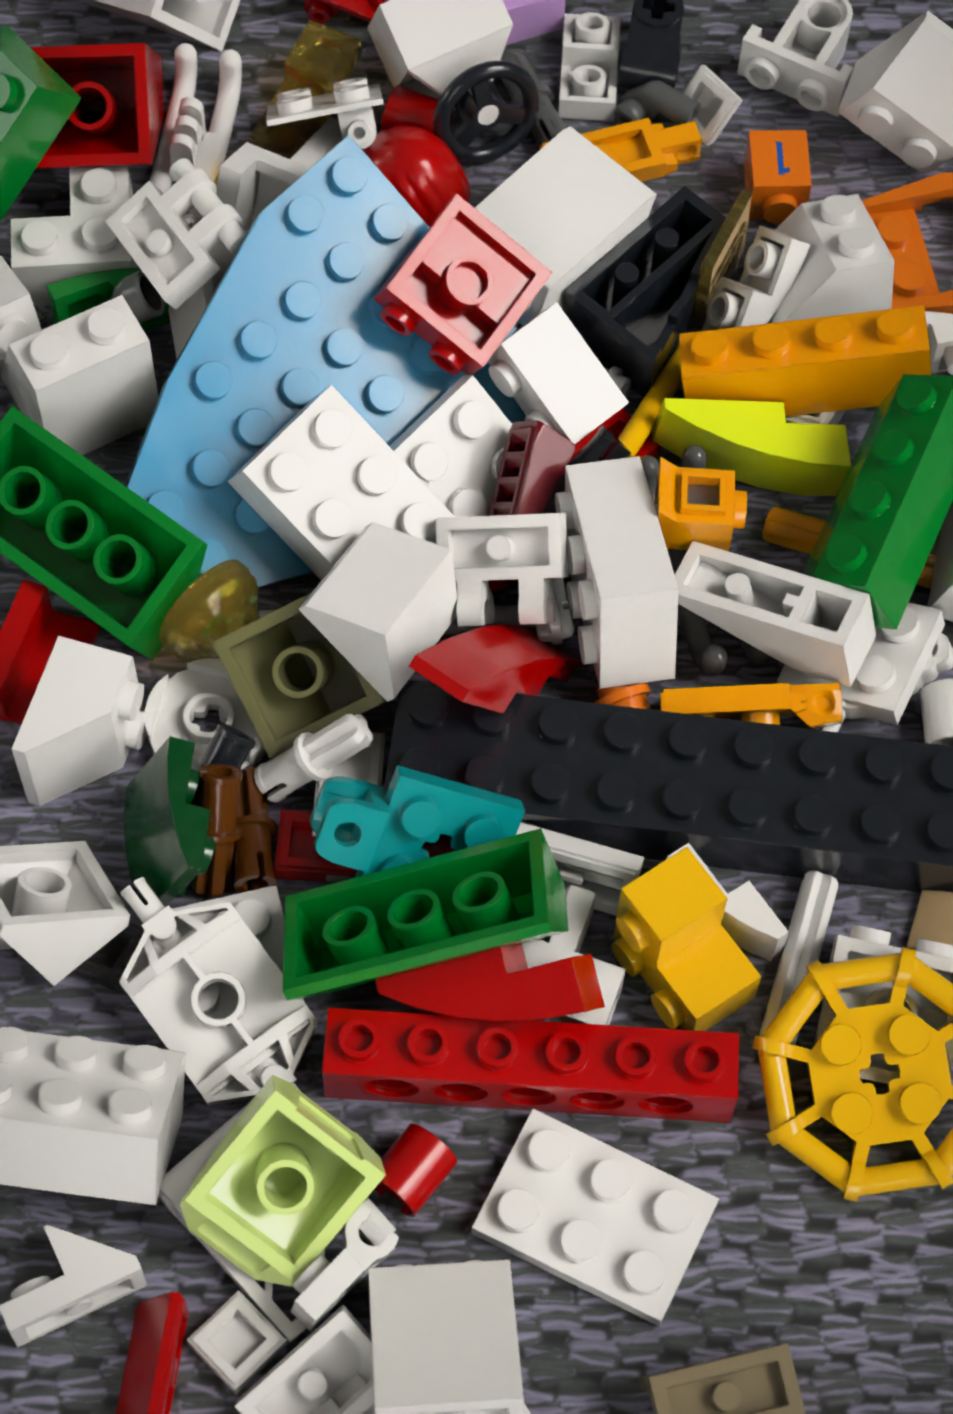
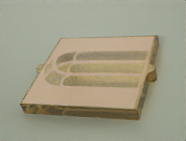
[694,189,753,325]

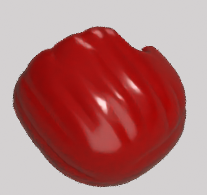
[362,125,470,227]

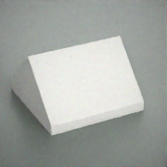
[298,522,457,702]

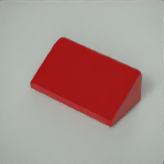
[116,1292,189,1414]

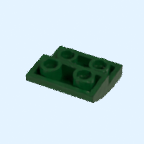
[124,736,215,907]

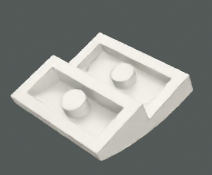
[234,1304,375,1414]

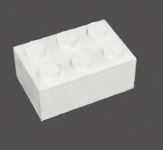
[227,385,455,581]
[555,456,679,689]
[0,1027,185,1205]

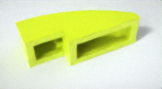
[652,398,851,496]

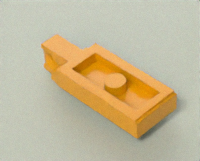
[539,117,702,182]
[660,683,843,729]

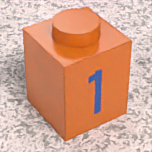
[743,130,812,224]

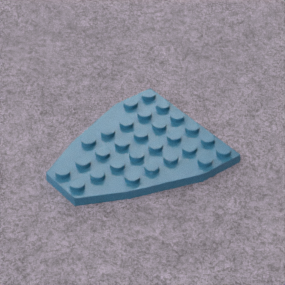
[120,135,527,604]

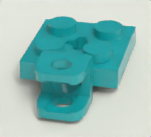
[310,765,525,878]

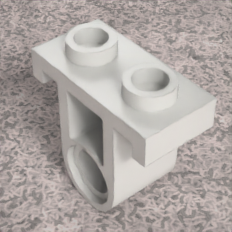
[737,0,854,117]

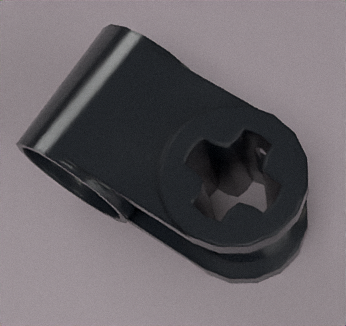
[618,0,684,91]

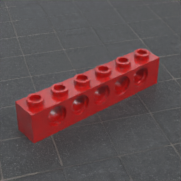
[322,1008,739,1123]

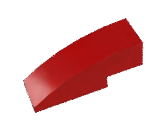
[375,944,605,1021]

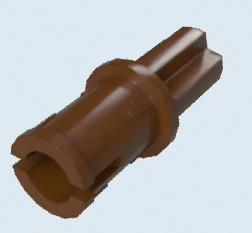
[191,764,243,897]
[233,766,277,893]

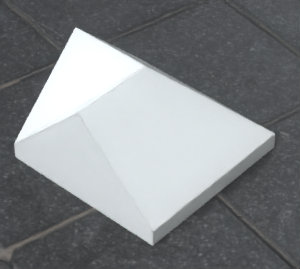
[0,841,130,986]

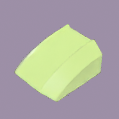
[180,1075,386,1287]

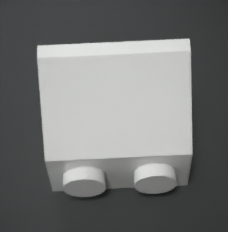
[838,11,953,174]
[743,194,895,323]
[12,636,149,806]

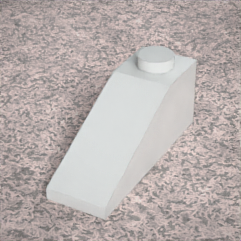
[675,541,876,687]

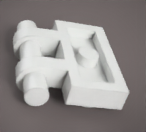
[105,158,246,310]

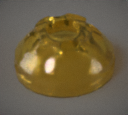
[159,559,260,661]

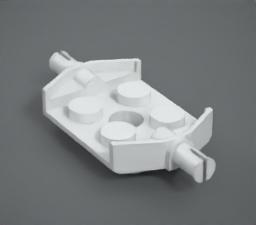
[119,877,318,1106]

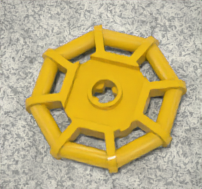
[752,947,953,1202]

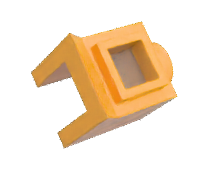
[654,456,747,551]

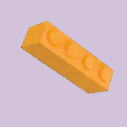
[679,305,931,417]

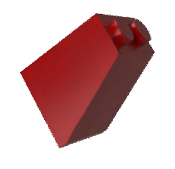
[30,43,164,169]

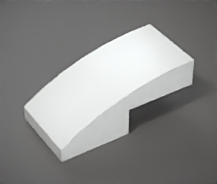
[667,843,789,961]

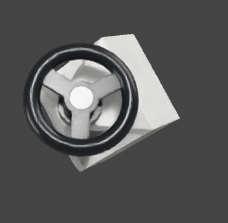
[367,0,540,164]

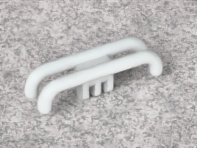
[150,43,242,225]

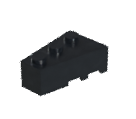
[563,186,729,398]

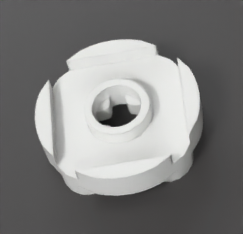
[145,658,266,770]

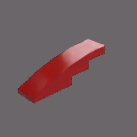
[409,624,580,714]

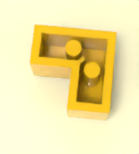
[612,847,762,1031]

